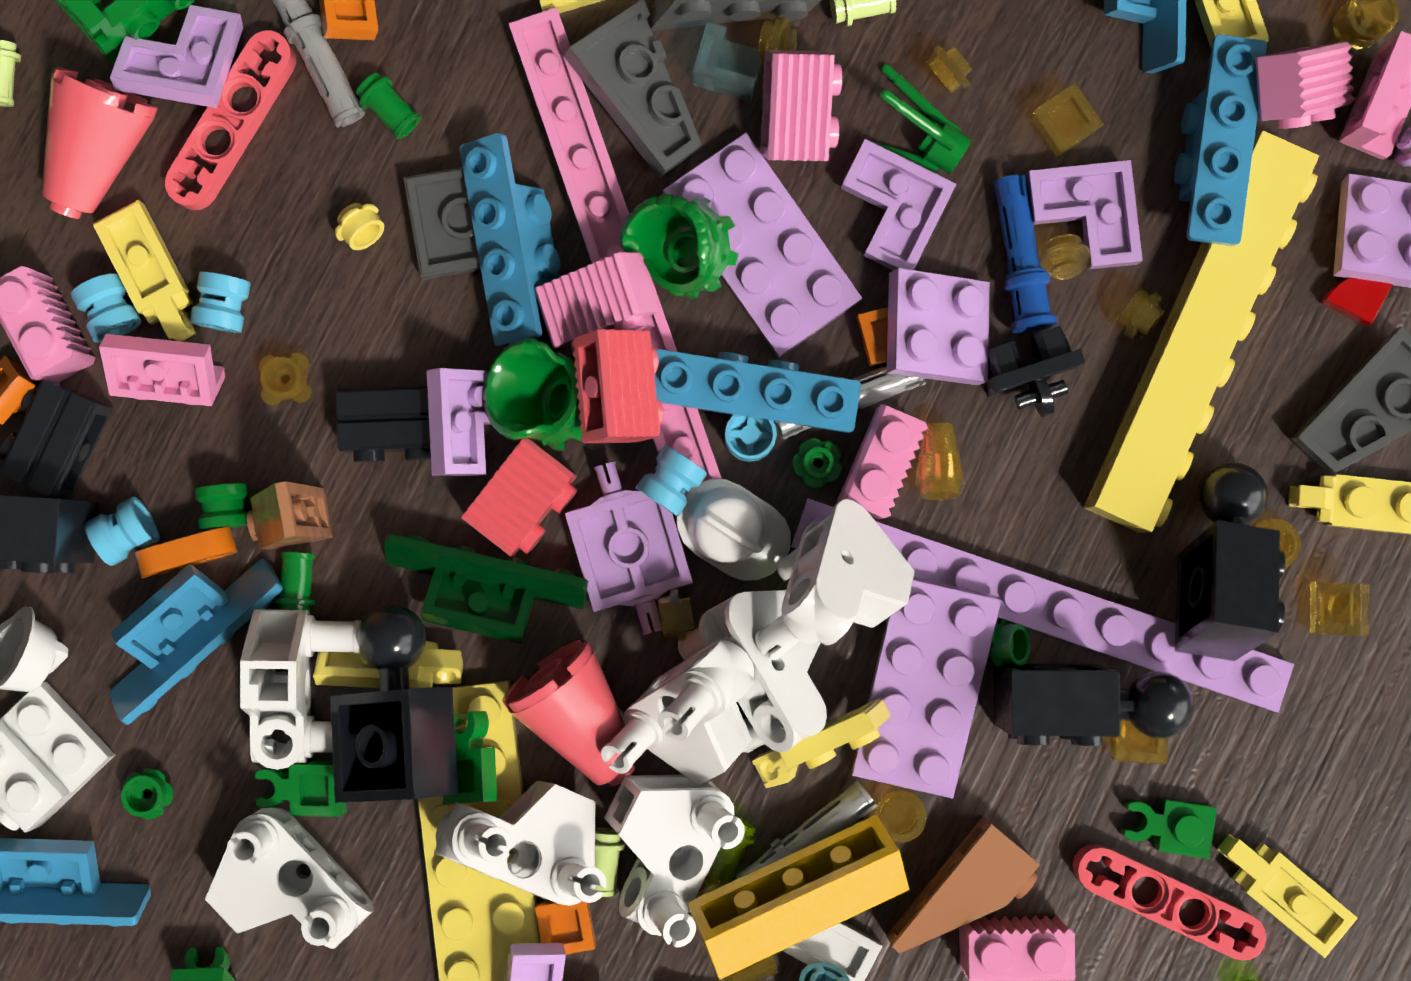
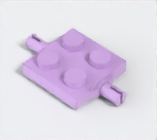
[565,461,693,635]

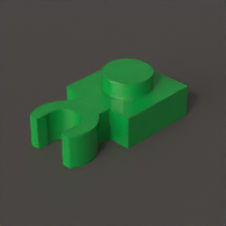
[443,711,497,804]
[255,760,347,817]
[1119,797,1217,859]

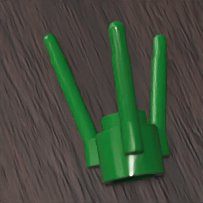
[868,64,972,174]

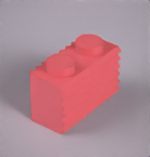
[572,329,664,443]
[461,438,577,556]

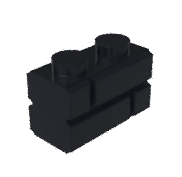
[0,379,113,500]
[336,386,431,463]

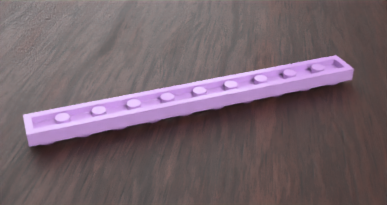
[790,498,1294,713]

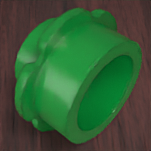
[792,438,843,488]
[988,619,1030,667]
[121,768,173,820]

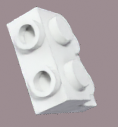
[0,682,115,833]

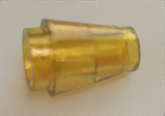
[914,423,966,500]

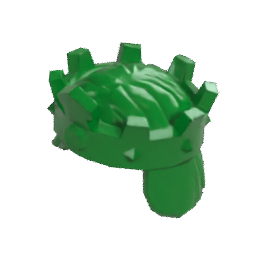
[619,193,738,300]
[483,337,583,451]

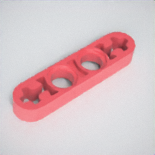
[165,30,296,210]
[1072,843,1266,961]

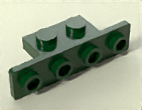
[384,534,589,644]

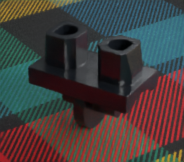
[984,326,1086,418]

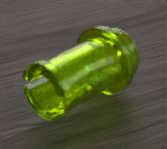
[706,815,756,885]

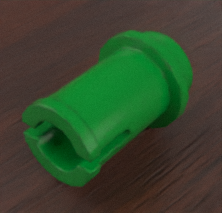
[356,73,421,140]
[274,552,316,612]

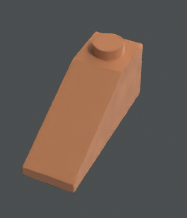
[247,481,333,549]
[886,817,1040,953]

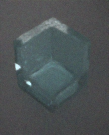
[693,22,764,101]

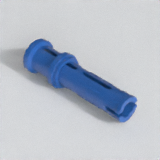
[993,175,1058,333]

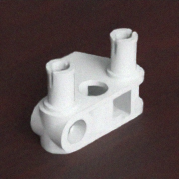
[755,499,915,660]
[678,590,827,753]
[240,609,362,770]
[601,640,755,786]
[604,775,744,947]
[434,781,607,906]
[205,807,374,949]

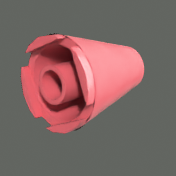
[42,67,159,219]
[502,640,635,787]

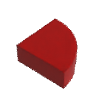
[1321,278,1393,326]

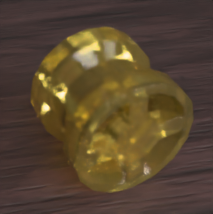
[1333,0,1399,50]

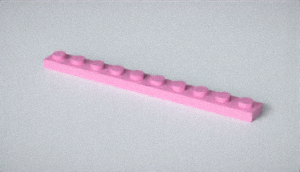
[509,7,722,496]

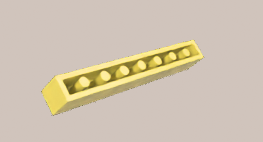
[1083,130,1319,533]

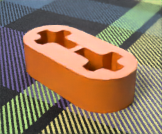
[135,527,237,578]

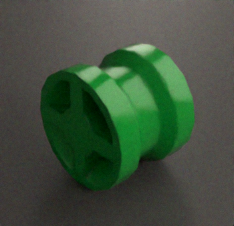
[194,483,248,530]

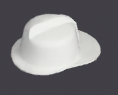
[677,479,791,581]
[0,606,68,692]

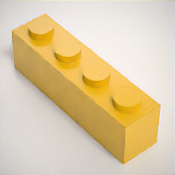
[687,815,909,980]

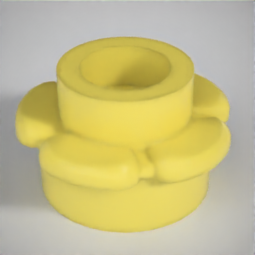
[335,203,384,250]

